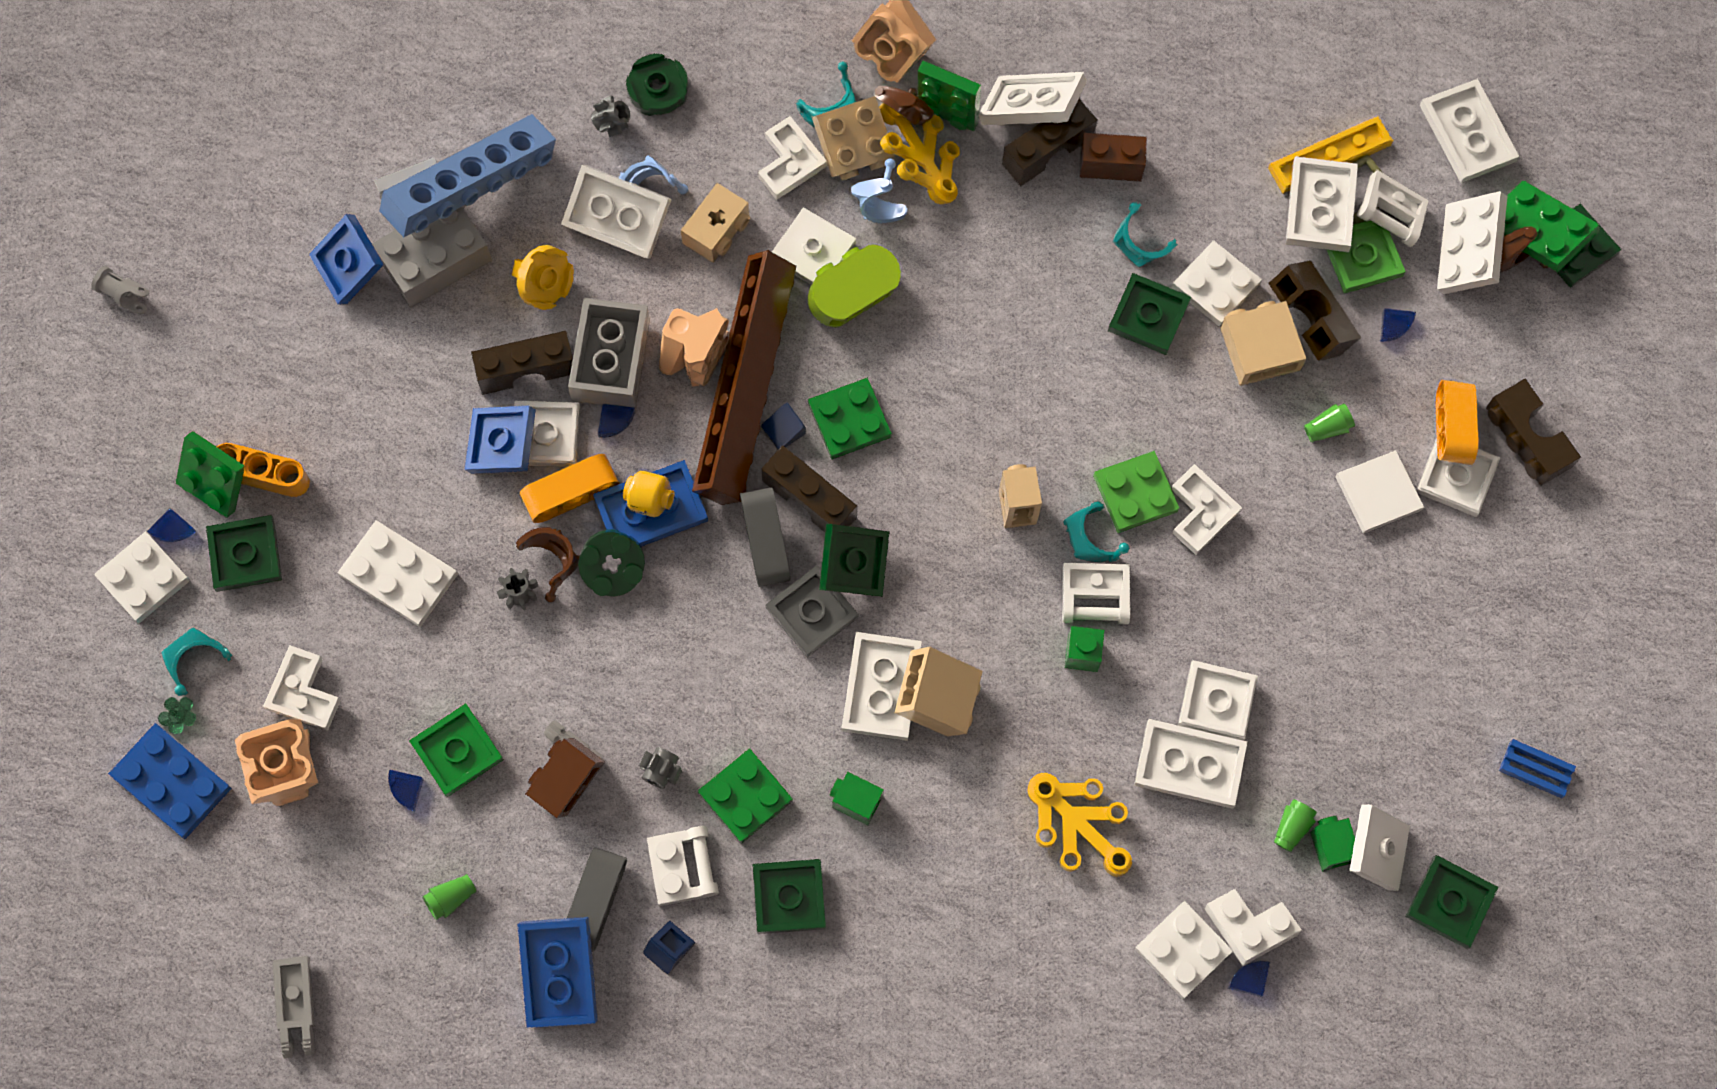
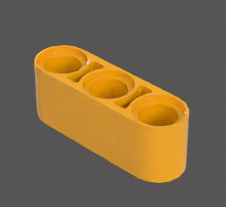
[1435,380,1479,465]
[217,443,310,497]
[520,454,619,523]

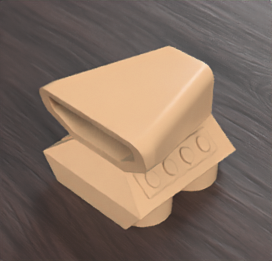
[852,0,937,83]
[659,308,730,387]
[235,719,318,806]

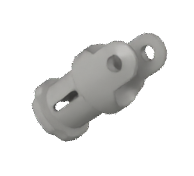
[91,266,149,314]

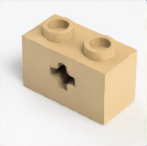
[681,183,750,263]
[999,464,1042,528]

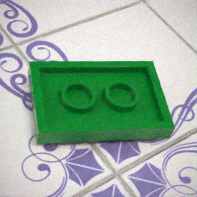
[917,61,981,132]
[1504,180,1599,272]

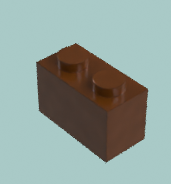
[1079,133,1147,182]
[525,738,605,818]

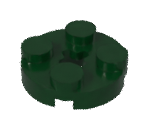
[626,53,688,116]
[578,529,645,597]

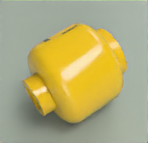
[623,471,675,517]

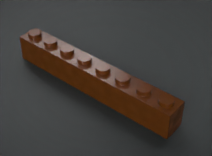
[692,250,796,505]

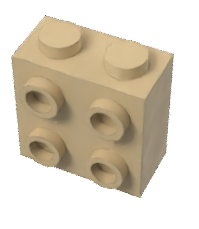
[812,96,895,180]
[1220,301,1306,386]
[895,647,983,737]

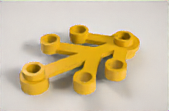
[879,103,960,205]
[1027,773,1132,877]

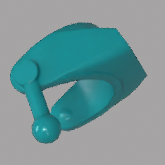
[796,61,856,127]
[1113,202,1178,267]
[1063,501,1130,562]
[161,628,233,696]

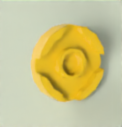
[511,245,574,310]

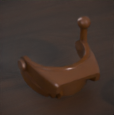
[874,86,934,127]
[1500,226,1549,273]
[516,527,580,603]

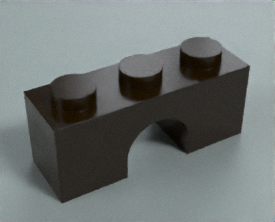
[1002,98,1098,187]
[1268,260,1361,361]
[471,330,573,395]
[1486,378,1581,486]
[761,445,858,532]

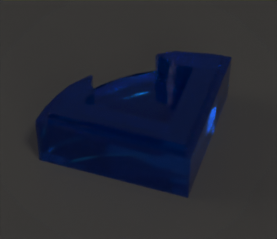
[1380,308,1416,342]
[598,404,635,438]
[147,508,196,542]
[388,769,424,812]
[1228,961,1270,997]

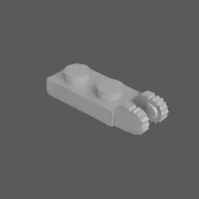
[273,956,315,1059]

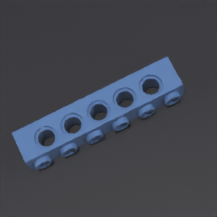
[379,114,556,238]

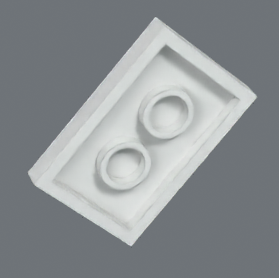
[978,72,1087,125]
[1420,79,1519,183]
[1285,157,1358,252]
[561,165,671,259]
[1437,191,1507,294]
[338,520,458,627]
[841,632,922,741]
[1134,719,1247,809]

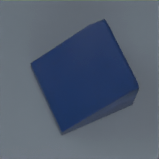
[761,403,806,450]
[643,921,696,974]

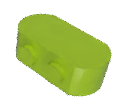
[808,245,901,327]

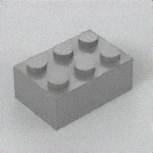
[372,207,492,308]
[568,298,650,409]

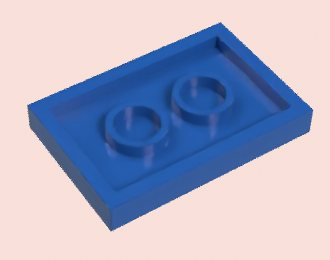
[593,460,708,547]
[108,723,232,840]
[517,917,598,1028]

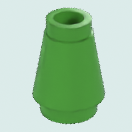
[1304,403,1355,443]
[1273,799,1317,852]
[422,874,477,920]

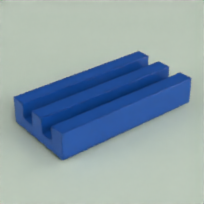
[1499,739,1576,799]

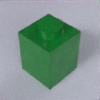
[1064,626,1105,672]
[829,771,884,826]
[1310,816,1355,871]

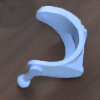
[619,155,688,195]
[851,158,908,223]

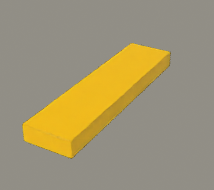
[1268,116,1393,194]

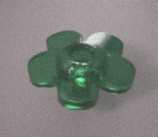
[158,697,196,734]

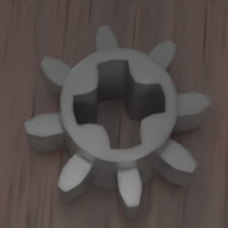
[592,95,630,137]
[497,568,539,610]
[639,747,682,789]

